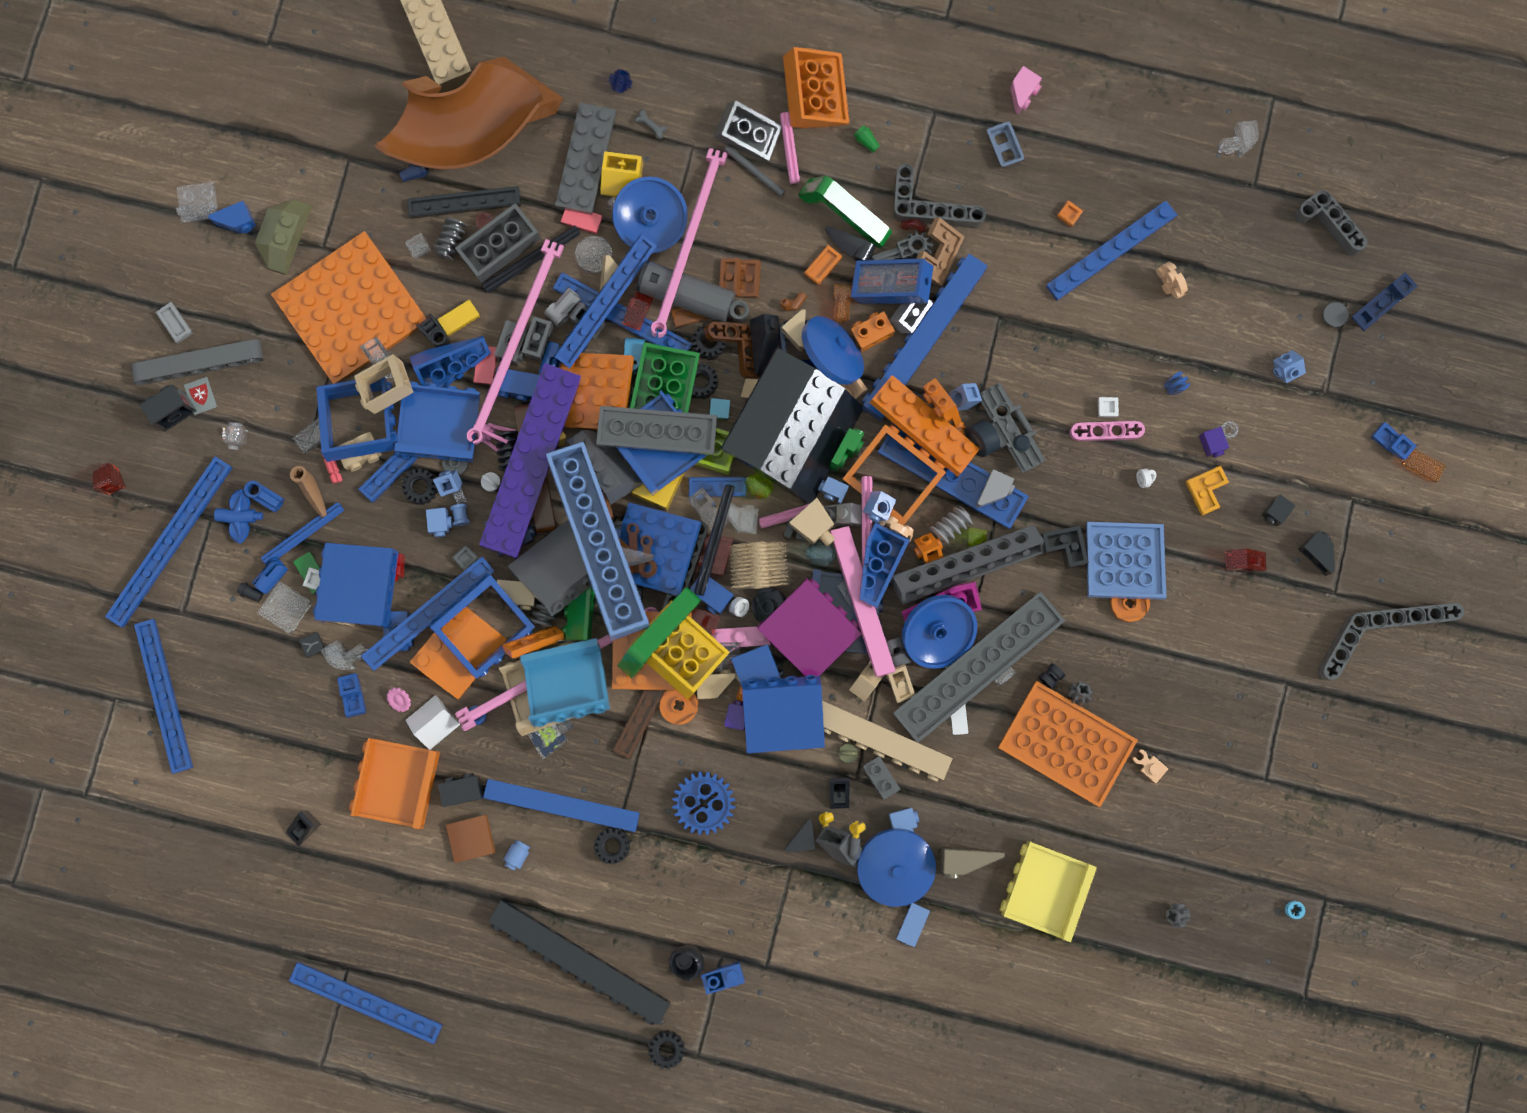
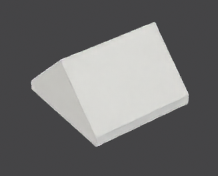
[406,695,460,750]

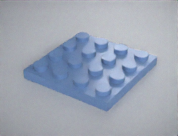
[1086,522,1166,600]

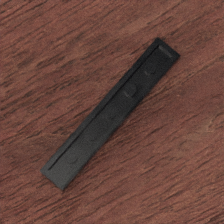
[407,186,521,219]

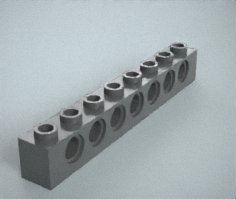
[892,525,1044,604]

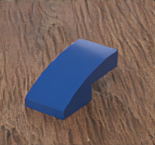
[1371,422,1417,461]
[337,673,366,718]

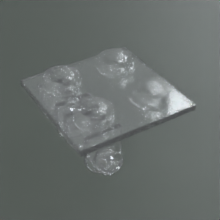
[176,181,218,223]

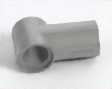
[544,288,582,327]

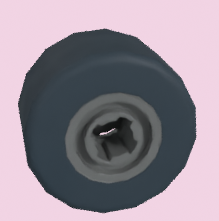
[966,420,1000,457]

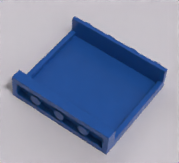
[394,381,480,463]
[616,390,708,496]
[313,543,399,628]
[742,675,825,753]

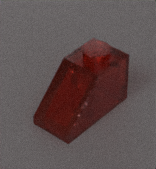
[92,463,126,495]
[1225,549,1267,572]

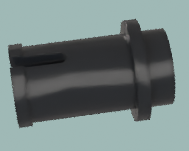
[237,582,264,603]

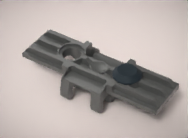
[980,382,1046,474]

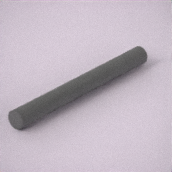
[724,145,785,197]

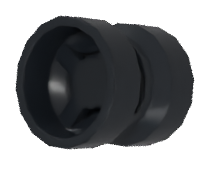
[1038,663,1066,690]

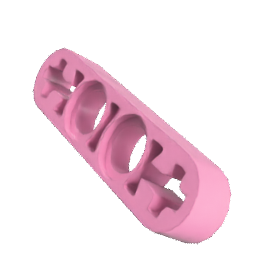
[1070,421,1145,441]

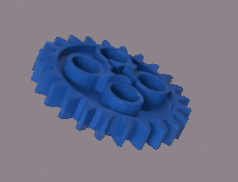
[672,772,735,835]

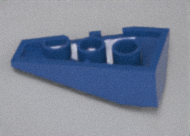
[409,336,491,388]
[859,522,910,608]

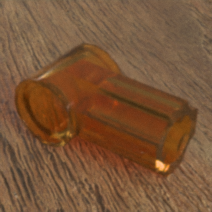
[833,283,853,322]

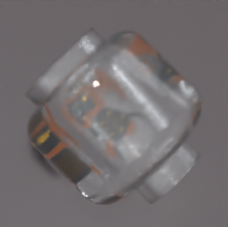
[221,422,248,450]

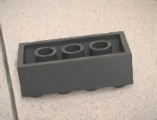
[567,430,643,505]

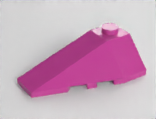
[902,581,982,621]

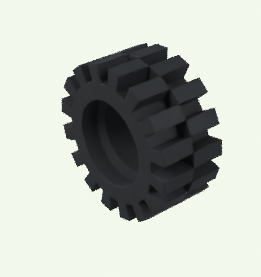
[692,323,726,360]
[692,363,718,399]
[401,469,438,505]
[594,828,630,864]
[648,1030,685,1069]

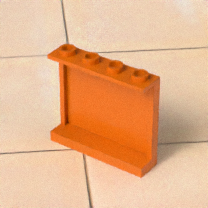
[349,738,440,829]

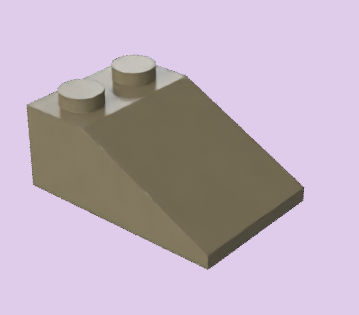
[940,848,1005,878]

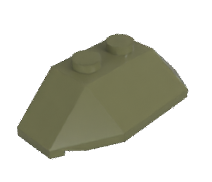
[255,200,312,275]

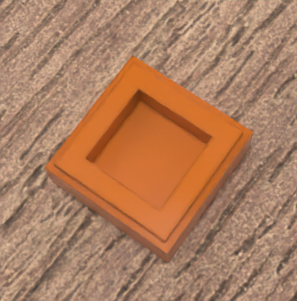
[1057,200,1083,227]

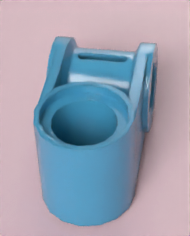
[624,337,645,376]

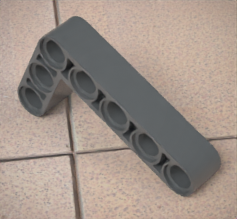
[893,164,986,228]

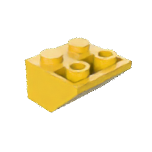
[601,151,643,197]

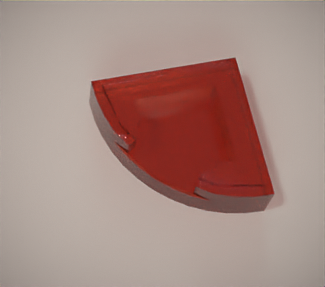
[900,219,927,232]

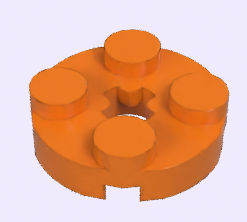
[1110,598,1150,622]
[660,690,698,725]

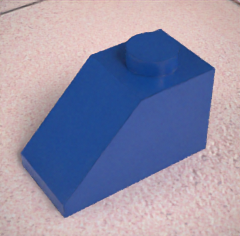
[208,201,257,234]

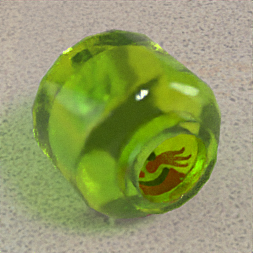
[745,472,774,500]

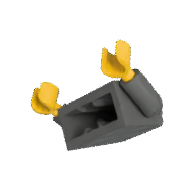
[815,812,865,867]

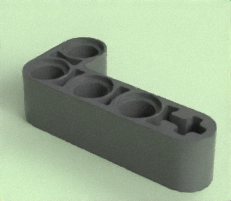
[1295,190,1367,256]

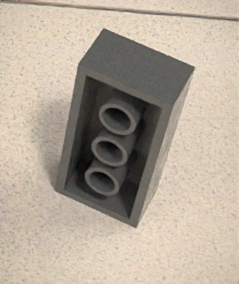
[455,203,541,283]

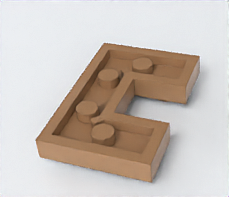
[916,218,964,286]

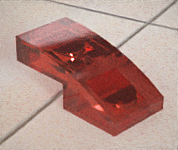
[692,607,721,635]

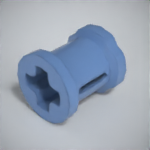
[450,504,470,526]

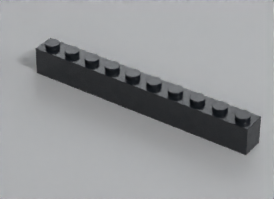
[488,899,671,1025]

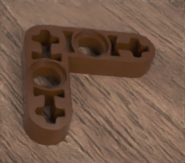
[704,322,757,379]

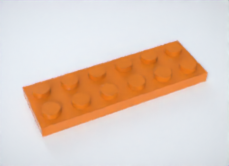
[869,375,980,477]

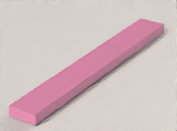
[830,526,895,678]

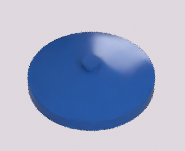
[612,177,688,253]
[802,316,864,385]
[902,595,977,669]
[857,828,936,907]

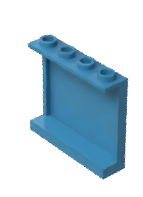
[520,638,610,727]

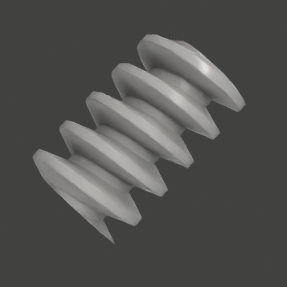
[929,505,973,544]

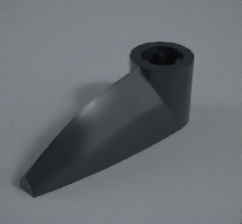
[826,226,876,261]

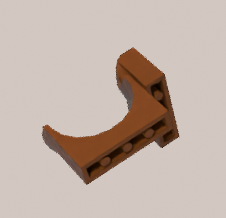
[375,57,563,169]

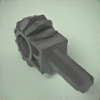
[872,230,933,260]

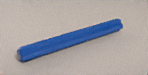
[261,502,344,565]

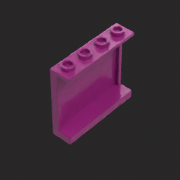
[757,577,862,676]

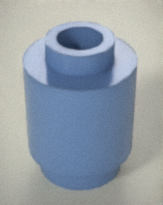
[503,840,530,871]

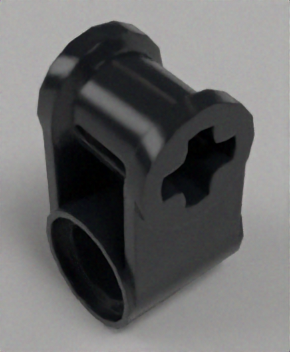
[416,313,450,348]

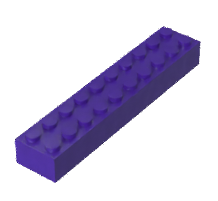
[479,363,581,559]

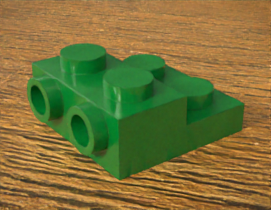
[830,428,864,471]

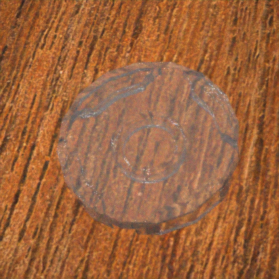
[575,236,613,274]

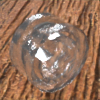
[1220,421,1239,439]
[453,487,468,504]

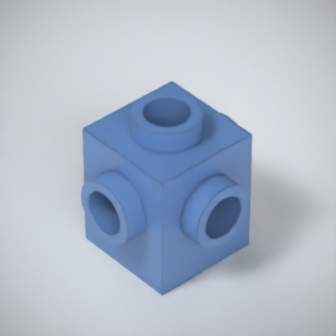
[1273,350,1306,383]

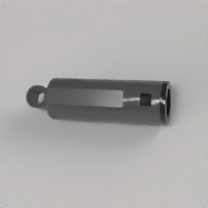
[636,260,749,322]

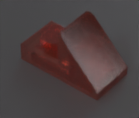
[622,292,653,331]

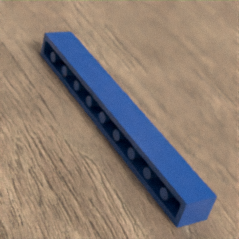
[862,253,988,422]

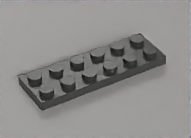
[555,102,616,215]
[596,406,717,455]

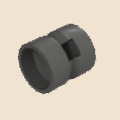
[886,637,911,668]

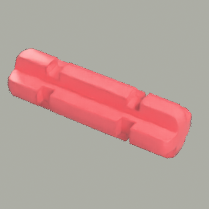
[322,455,342,484]

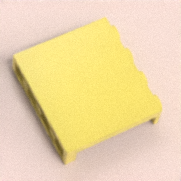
[1000,841,1097,942]

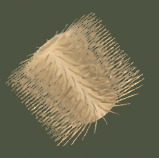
[729,541,788,589]

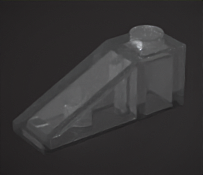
[360,337,393,379]

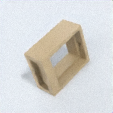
[354,354,414,414]

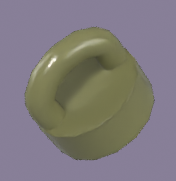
[838,744,858,763]

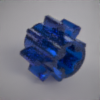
[608,69,633,93]

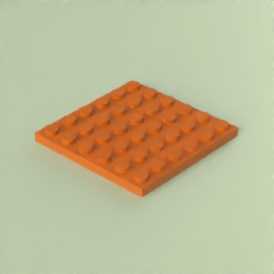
[271,231,426,384]

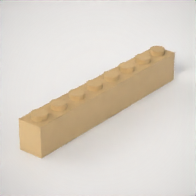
[822,701,953,782]

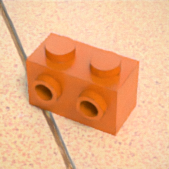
[850,312,895,353]

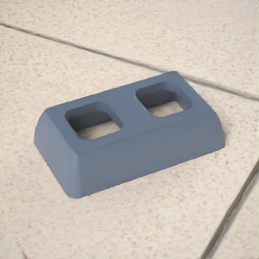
[987,122,1024,167]

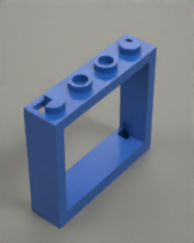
[316,377,398,462]
[427,573,535,679]

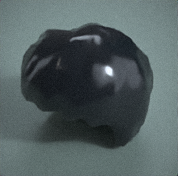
[669,944,704,981]

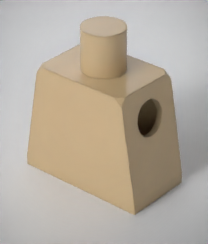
[789,498,835,547]

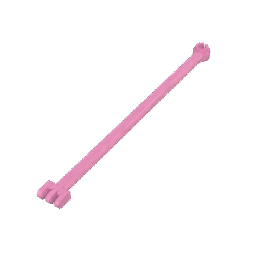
[651,148,728,338]
[467,239,564,444]
[455,607,657,731]

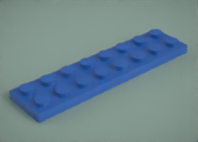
[878,424,1029,529]

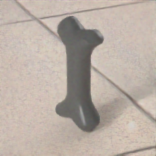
[635,109,667,139]

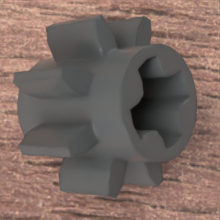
[1067,681,1093,707]
[1165,903,1191,928]

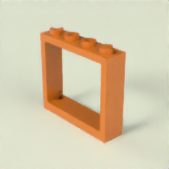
[843,424,946,526]

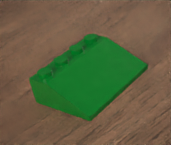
[630,342,700,413]

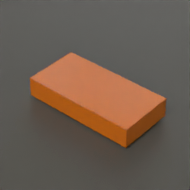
[804,245,842,286]

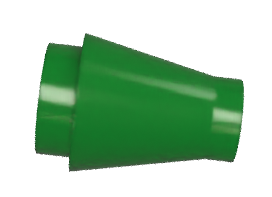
[853,125,880,153]

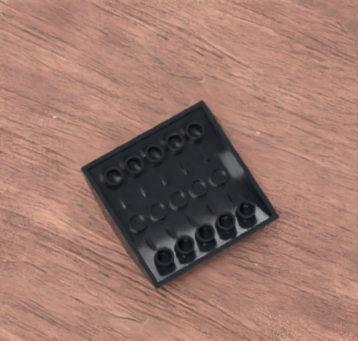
[720,348,863,505]

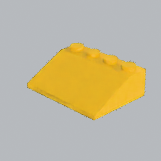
[629,601,730,700]

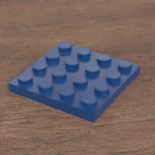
[620,502,702,596]

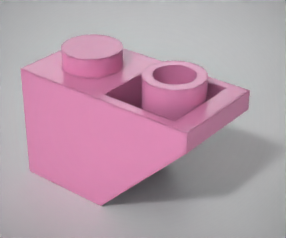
[1010,66,1042,114]

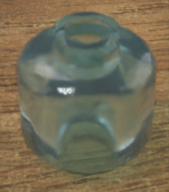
[806,541,836,567]

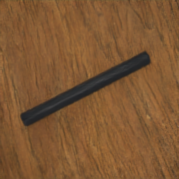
[482,225,580,293]
[694,484,735,596]

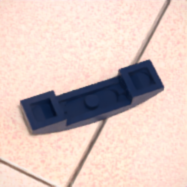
[1351,272,1418,332]

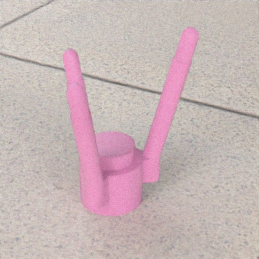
[476,422,517,452]

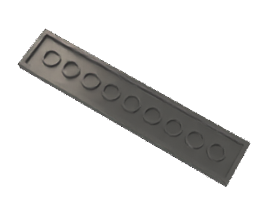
[892,591,1065,743]

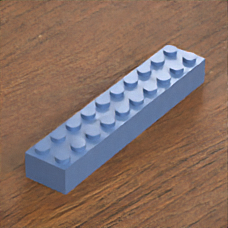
[546,442,649,641]

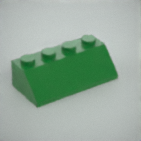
[563,586,594,641]

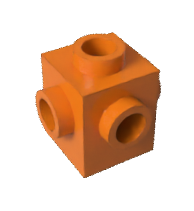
[914,533,944,564]

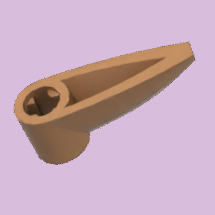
[290,466,327,518]

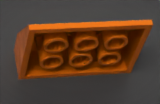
[783,47,849,128]
[410,606,508,700]

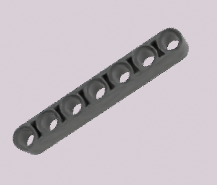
[131,340,264,385]

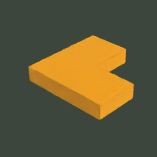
[1185,466,1229,516]

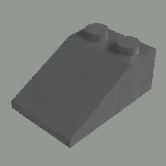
[713,100,782,161]

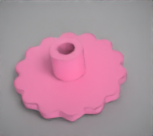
[387,688,411,712]

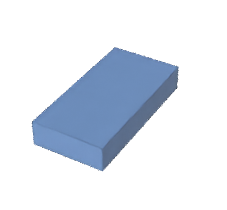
[896,903,930,948]

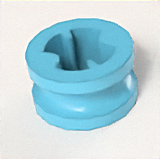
[1285,901,1305,919]

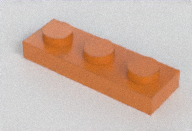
[503,626,564,659]

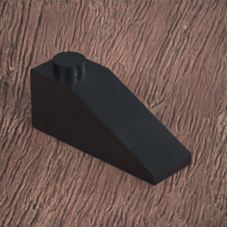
[750,314,780,375]

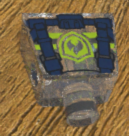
[528,719,574,760]

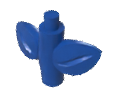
[214,489,263,544]

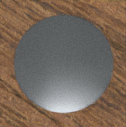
[1322,302,1349,328]
[442,460,468,475]

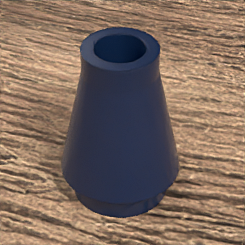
[399,164,429,182]

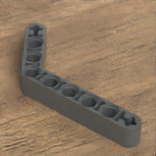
[1317,603,1464,681]

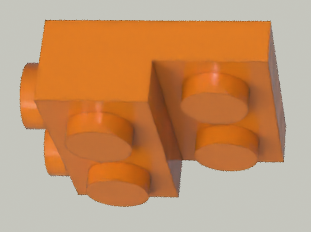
[923,378,962,427]

